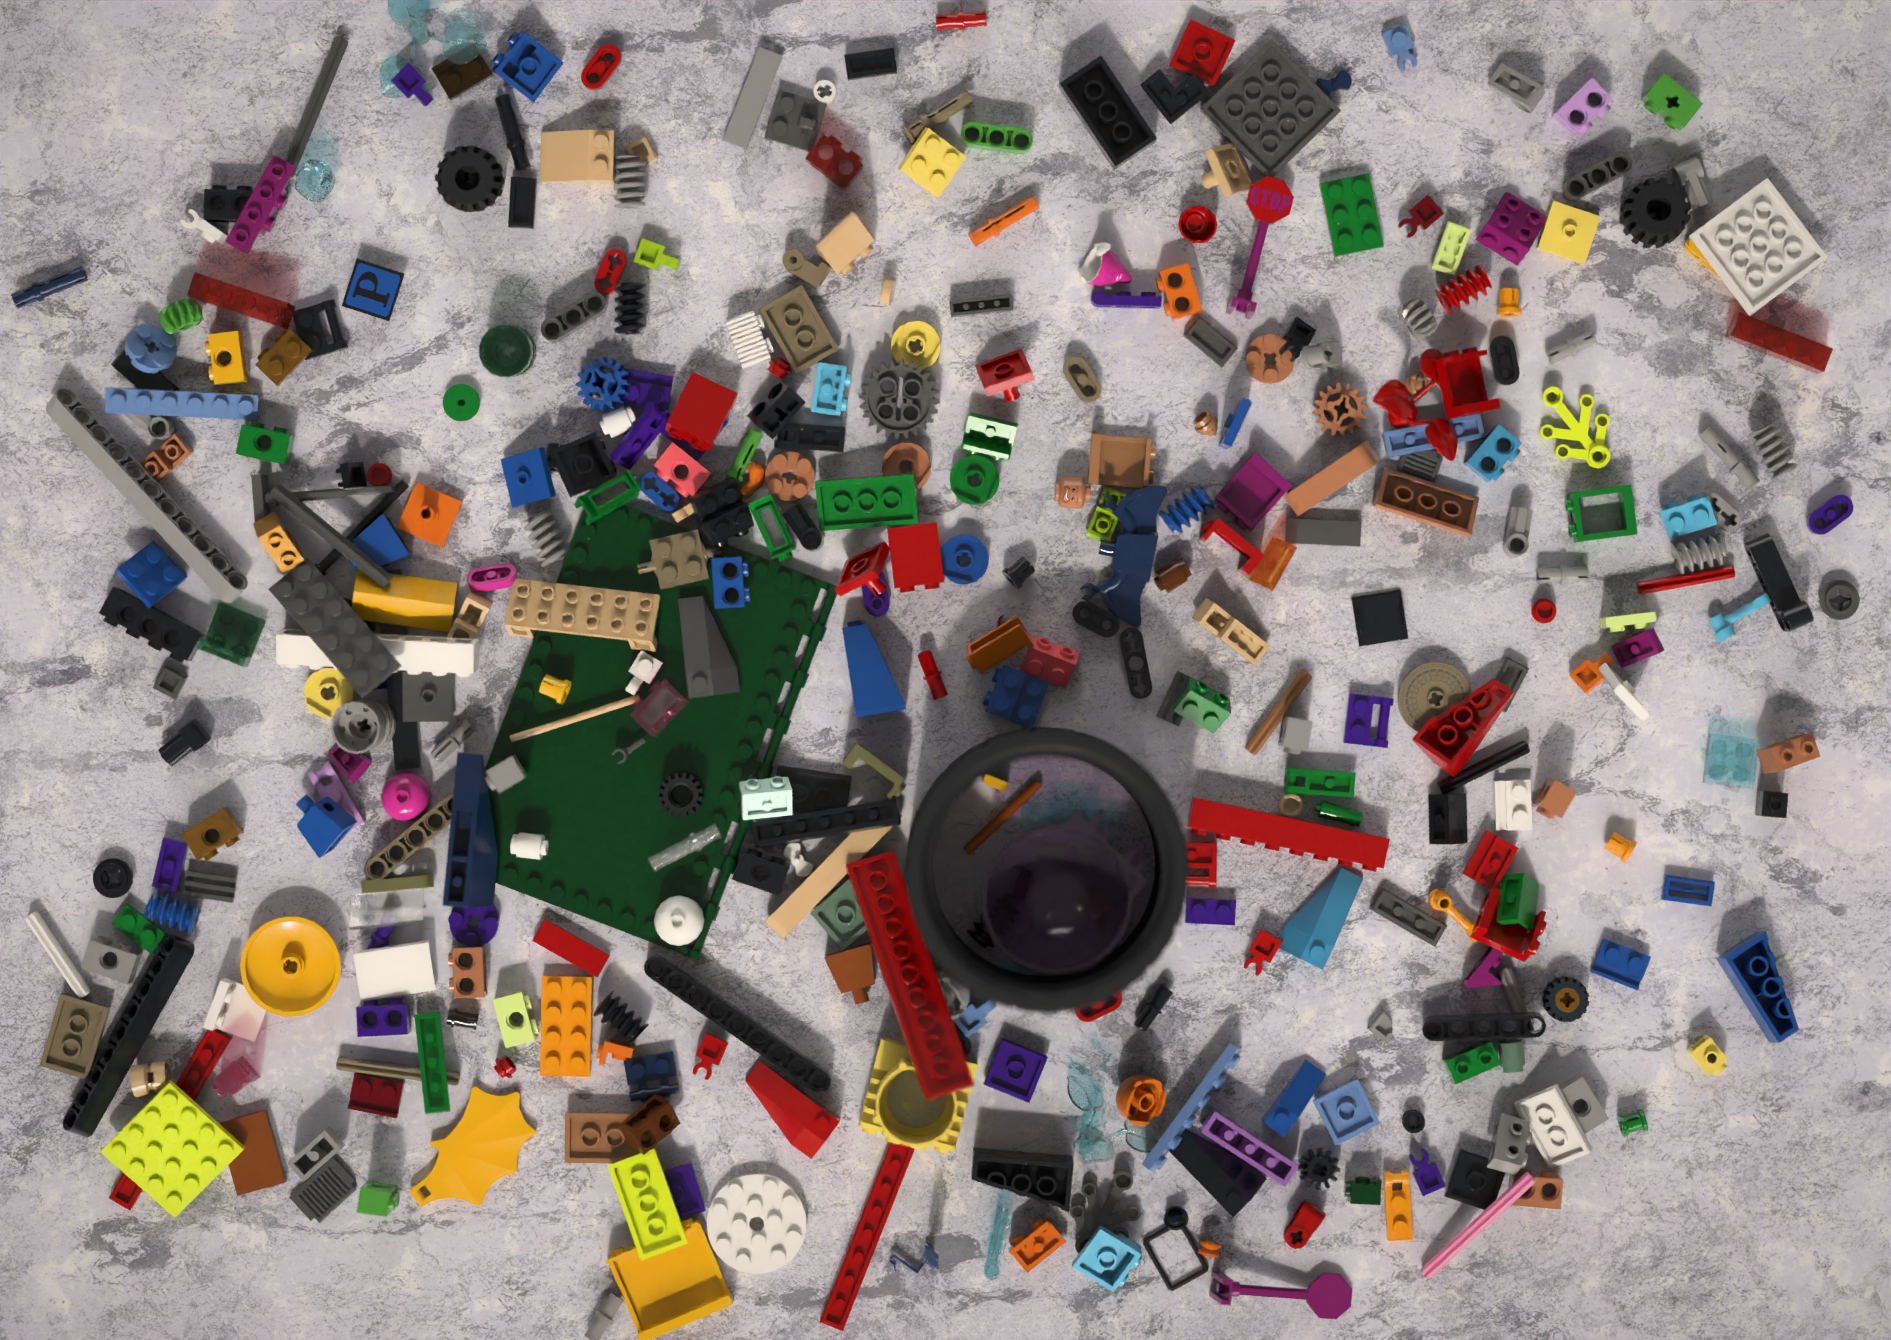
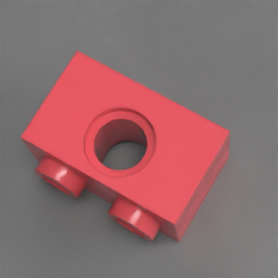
[654,442,713,498]

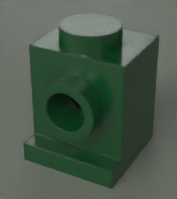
[1344,1177,1382,1205]

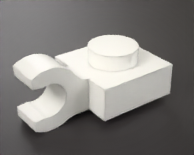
[181,209,227,244]
[625,650,663,696]

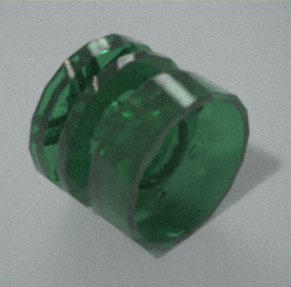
[479,325,536,377]

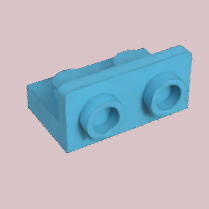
[1659,493,1718,540]

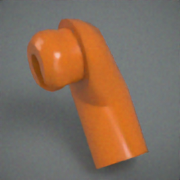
[739,461,765,499]

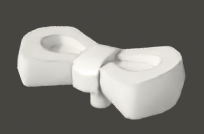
[783,842,814,877]

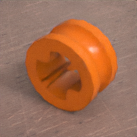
[1198,1240,1222,1258]

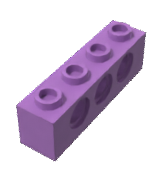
[1199,1108,1299,1187]

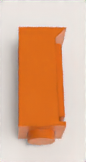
[966,616,1034,675]

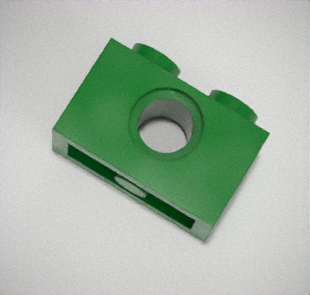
[235,421,295,465]
[1442,1039,1501,1084]

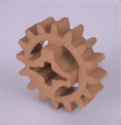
[1312,383,1368,437]

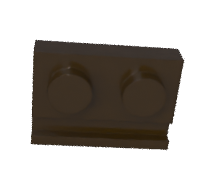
[431,43,494,100]

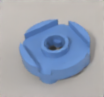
[125,324,177,374]

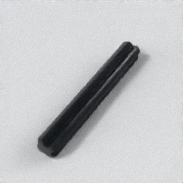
[1437,741,1530,794]

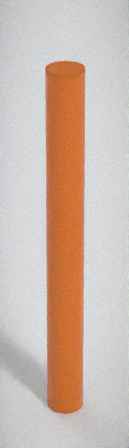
[963,780,1042,855]

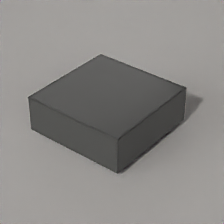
[153,666,188,700]

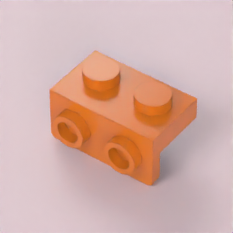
[1008,1217,1066,1273]

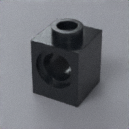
[1755,790,1788,818]

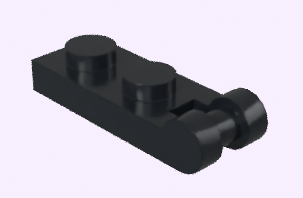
[774,423,845,452]

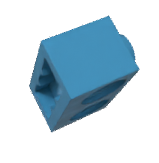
[1464,424,1522,483]

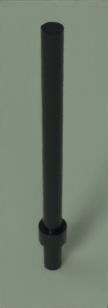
[314,480,409,576]

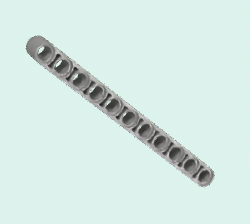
[46,388,248,603]

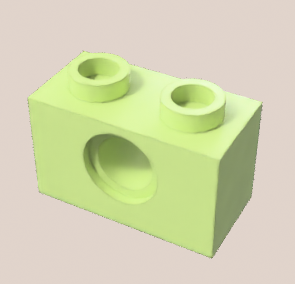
[493,990,540,1048]

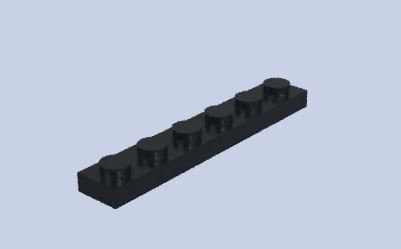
[752,798,901,848]

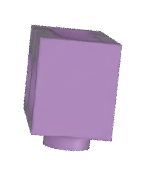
[1553,78,1613,137]

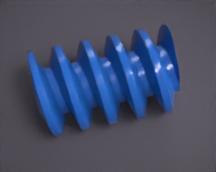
[1158,485,1215,534]
[143,889,200,935]

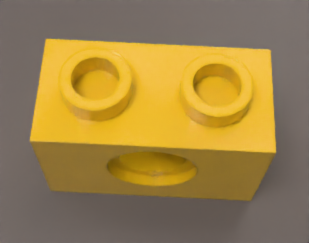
[205,331,249,386]

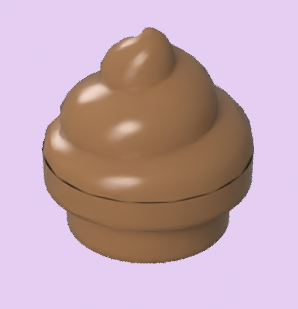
[1403,373,1428,397]
[1193,410,1218,436]

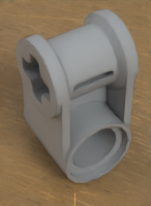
[1301,341,1343,369]

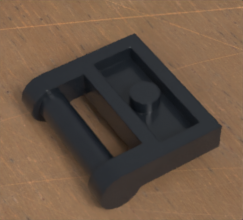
[291,299,349,360]

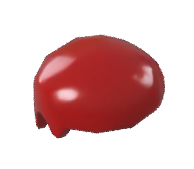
[1178,205,1217,243]

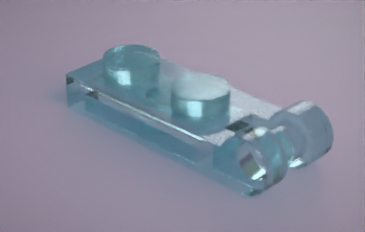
[984,1206,1012,1280]

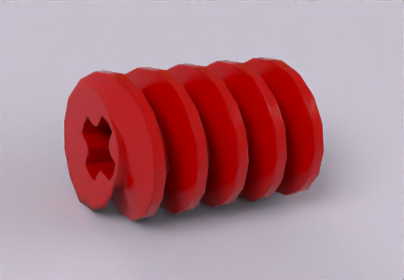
[1435,265,1492,315]

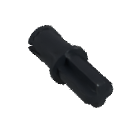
[1134,984,1173,1032]

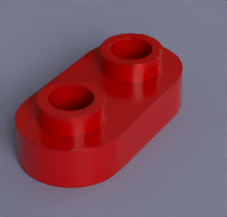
[581,44,622,91]
[1075,993,1122,1022]

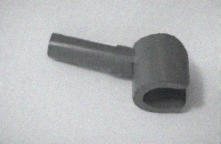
[612,737,646,764]

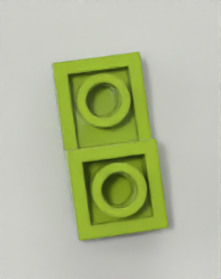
[1085,486,1127,542]

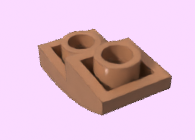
[140,432,194,482]

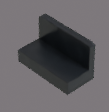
[1428,793,1468,845]

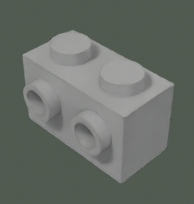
[1487,1113,1532,1175]

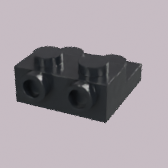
[549,432,617,498]
[689,477,754,547]

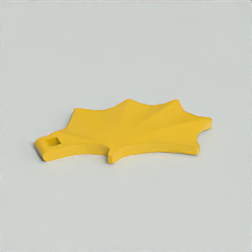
[409,1086,536,1208]

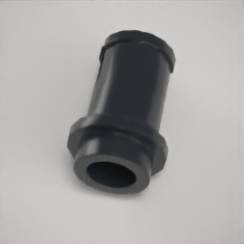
[446,1008,479,1030]

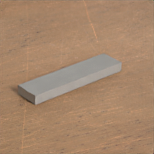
[723,47,783,150]

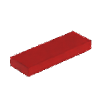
[532,919,610,977]

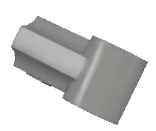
[1672,157,1713,211]
[125,414,176,441]
[1503,507,1533,558]

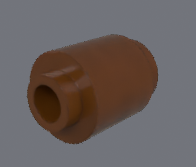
[1153,559,1192,593]

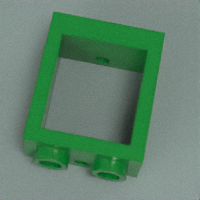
[1565,485,1638,543]

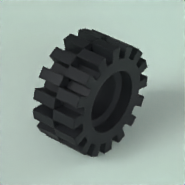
[658,772,704,817]

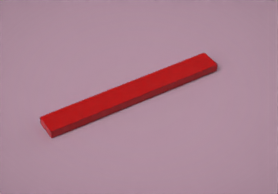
[109,1029,232,1210]
[820,1142,915,1331]

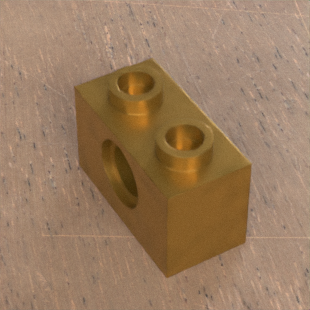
[253,511,305,574]
[181,807,244,861]

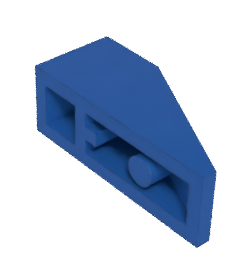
[1261,1060,1326,1137]

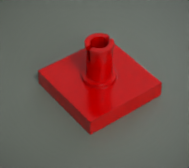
[975,348,1035,402]
[834,541,890,596]

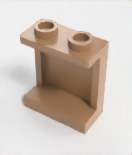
[1087,433,1156,488]

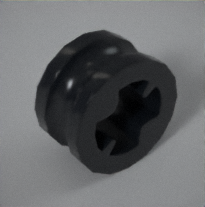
[1402,1109,1425,1133]

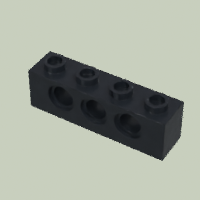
[99,587,206,663]

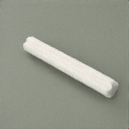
[26,912,91,999]

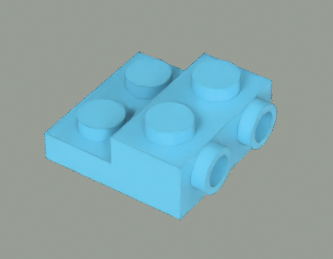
[1072,1225,1143,1292]

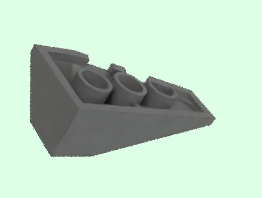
[678,596,740,698]

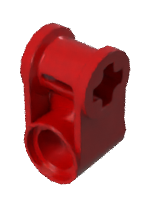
[1284,1199,1326,1249]

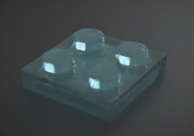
[1702,733,1760,789]

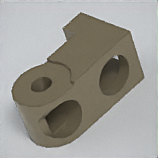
[782,249,831,290]

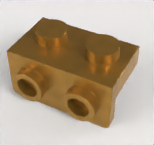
[255,329,313,386]

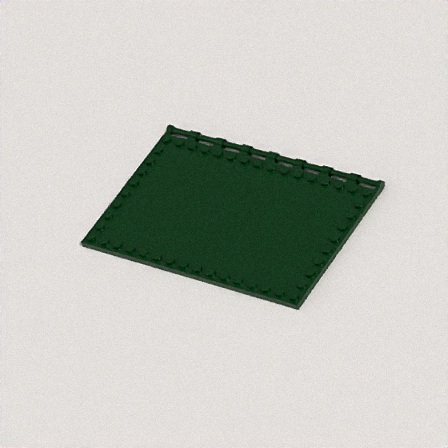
[485,496,838,961]

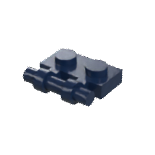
[624,1051,680,1103]

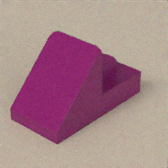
[1611,628,1664,668]
[327,744,372,784]
[1461,947,1503,988]

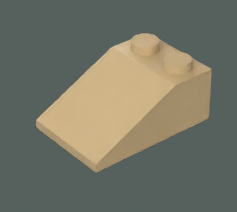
[540,130,616,184]
[816,212,875,276]

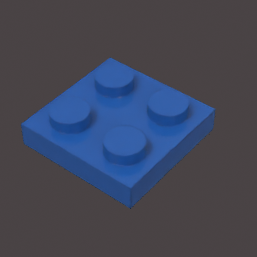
[115,540,188,608]

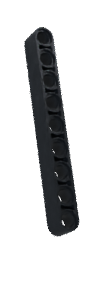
[63,934,195,1138]
[644,955,831,1093]

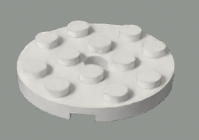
[707,1173,807,1274]

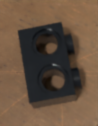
[204,185,254,223]
[747,379,806,439]

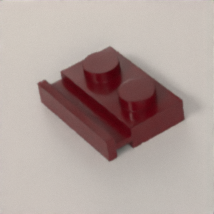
[347,1072,405,1118]

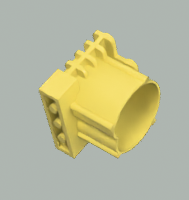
[858,1037,978,1154]

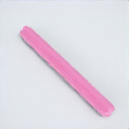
[1421,1172,1536,1279]

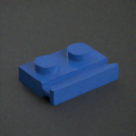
[1590,938,1651,991]

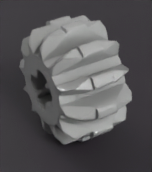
[1397,296,1438,340]

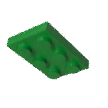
[1319,173,1384,257]

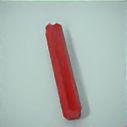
[1636,565,1735,595]

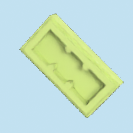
[1431,221,1472,277]

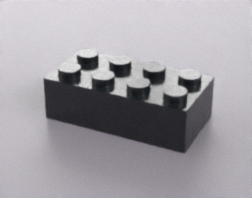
[1058,56,1157,170]

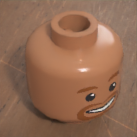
[1054,476,1091,509]

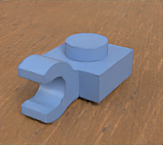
[954,999,997,1038]

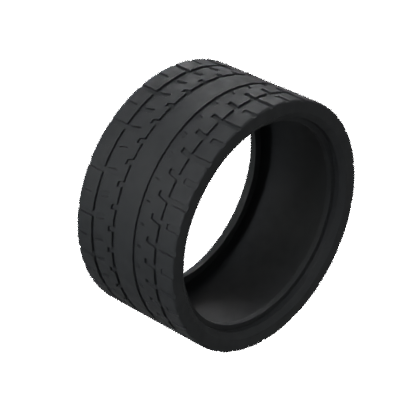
[906,727,1189,1013]

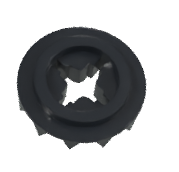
[93,858,134,898]

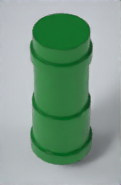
[1314,800,1363,827]

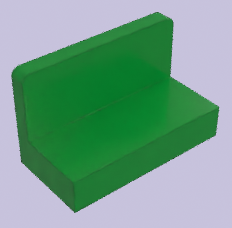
[1496,873,1539,930]

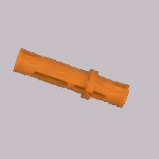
[968,195,1040,247]

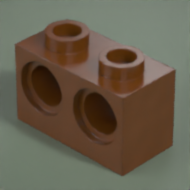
[619,1094,680,1155]

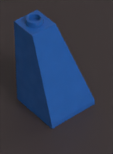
[842,620,906,717]

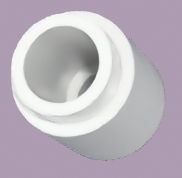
[599,406,637,438]
[510,832,549,860]

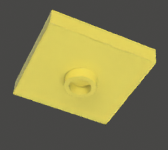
[1537,201,1601,265]

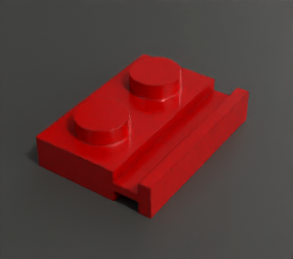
[1462,830,1519,889]

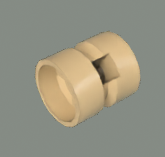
[130,1060,173,1097]

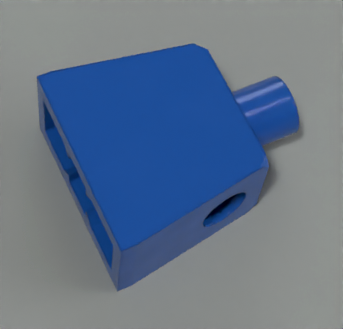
[349,514,412,570]
[296,795,357,858]

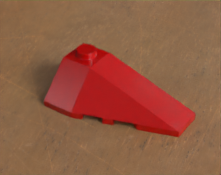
[1412,678,1514,777]

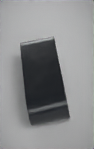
[111,348,181,391]

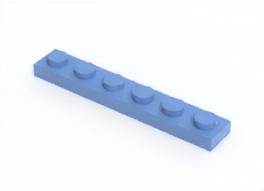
[104,387,259,420]
[1142,1043,1241,1172]

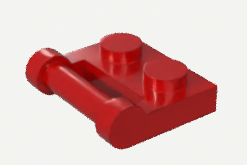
[1186,842,1217,888]

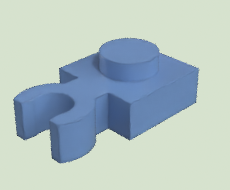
[1381,24,1417,72]

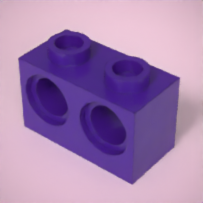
[356,998,411,1037]

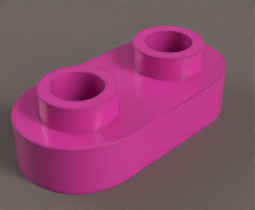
[466,563,518,592]

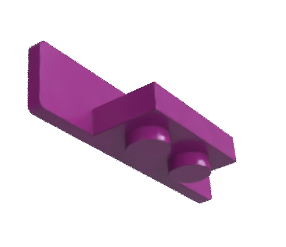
[226,155,296,254]

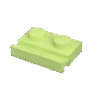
[1599,612,1657,632]

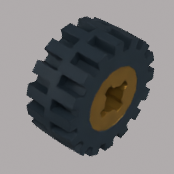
[1542,976,1589,1022]

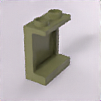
[842,742,906,799]

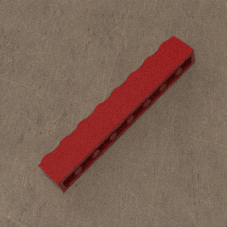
[1186,797,1390,872]

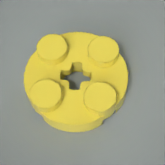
[891,321,941,371]
[304,668,355,718]

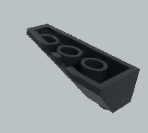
[1169,1129,1266,1217]

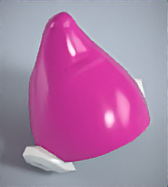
[1078,242,1132,286]

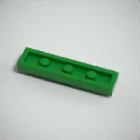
[414,1012,451,1115]

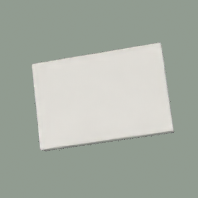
[353,940,436,1002]
[1513,1084,1593,1169]

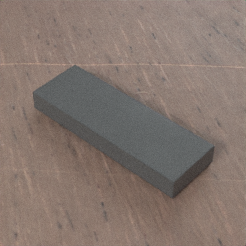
[1285,518,1361,547]
[1370,888,1448,947]

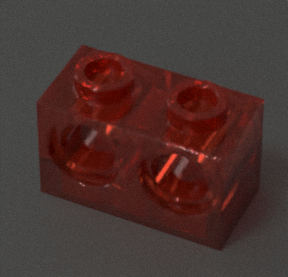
[805,134,864,191]

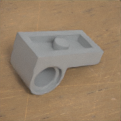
[1487,63,1545,114]

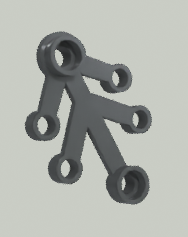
[1070,1169,1141,1254]

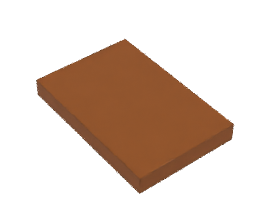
[219,1109,287,1196]

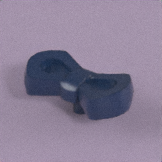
[1315,70,1352,96]

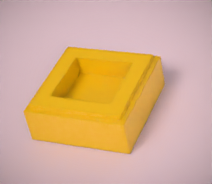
[982,774,1009,792]

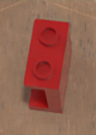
[1435,347,1500,419]
[665,372,738,452]
[1199,518,1265,577]
[887,522,944,593]
[1470,886,1547,962]

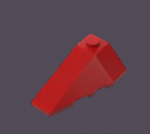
[745,1060,840,1159]

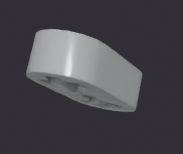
[1702,493,1741,532]

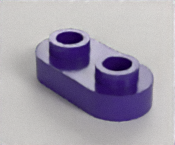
[1806,495,1853,535]
[861,571,890,617]

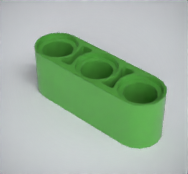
[961,122,1033,154]

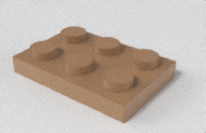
[565,1112,640,1164]

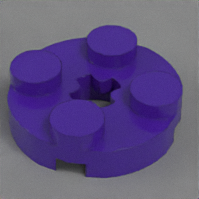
[448,905,499,947]

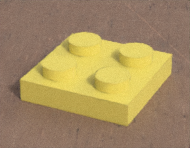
[897,127,966,198]

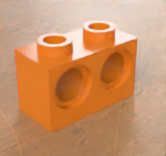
[1155,263,1203,321]

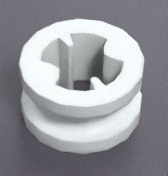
[814,80,836,104]

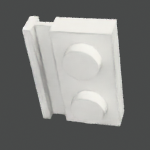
[1493,780,1532,831]

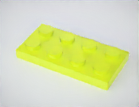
[608,1148,689,1261]

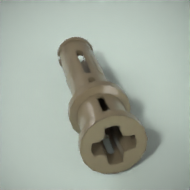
[901,89,974,146]

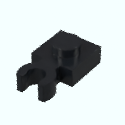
[1279,316,1316,362]

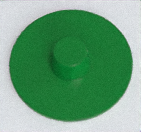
[443,384,480,421]

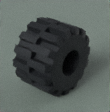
[435,145,505,212]
[1619,177,1691,248]

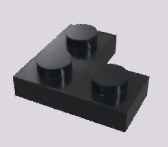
[1140,69,1210,124]

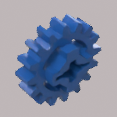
[576,356,631,412]

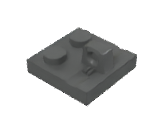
[764,90,827,153]

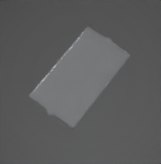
[347,888,426,930]

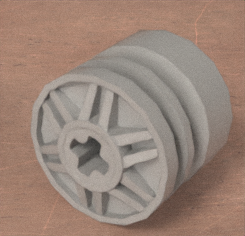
[331,697,396,754]

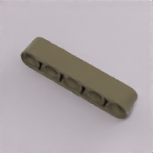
[366,794,453,880]

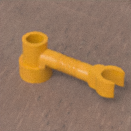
[1428,889,1478,943]

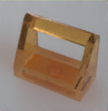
[1248,536,1297,592]

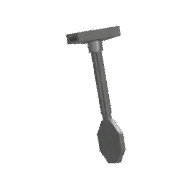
[251,474,396,522]

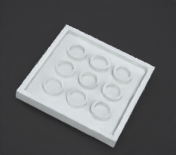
[1689,178,1828,316]

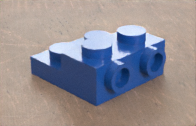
[491,31,563,103]
[982,664,1050,728]

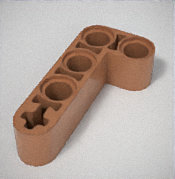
[1284,440,1381,517]

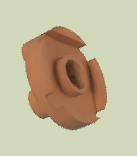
[1245,333,1295,384]
[882,443,931,490]
[765,451,815,502]

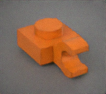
[1569,653,1614,694]

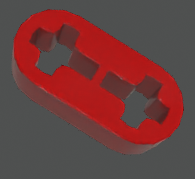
[594,249,627,295]

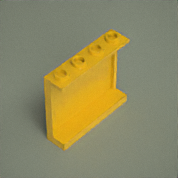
[605,1217,734,1340]

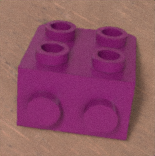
[1475,192,1546,266]

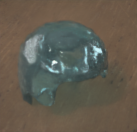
[295,159,335,203]

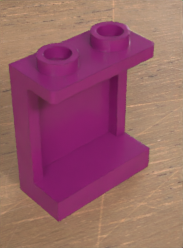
[1214,452,1293,531]

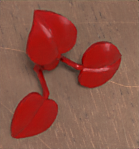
[1372,348,1458,461]

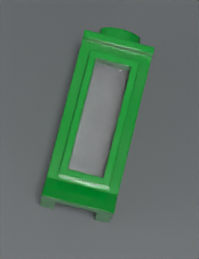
[574,469,641,525]
[748,494,796,562]

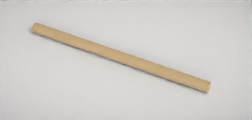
[510,694,641,742]

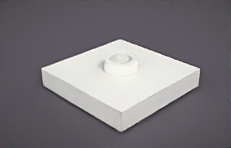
[1599,662,1650,721]

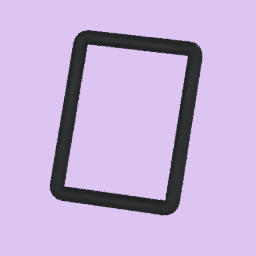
[1143,1226,1208,1291]

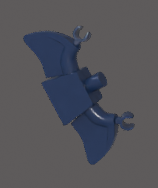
[1080,485,1167,627]

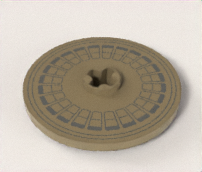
[1397,661,1471,732]

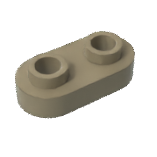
[1063,356,1101,403]

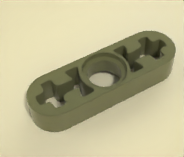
[361,874,434,893]

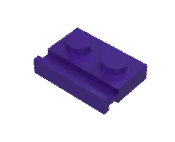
[618,368,674,412]

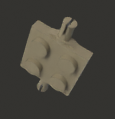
[637,529,722,590]

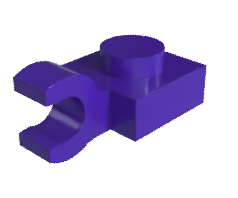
[390,63,433,107]

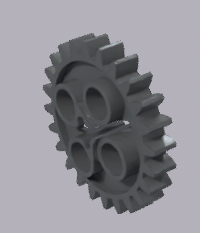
[859,358,940,440]

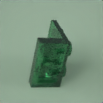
[196,603,266,667]

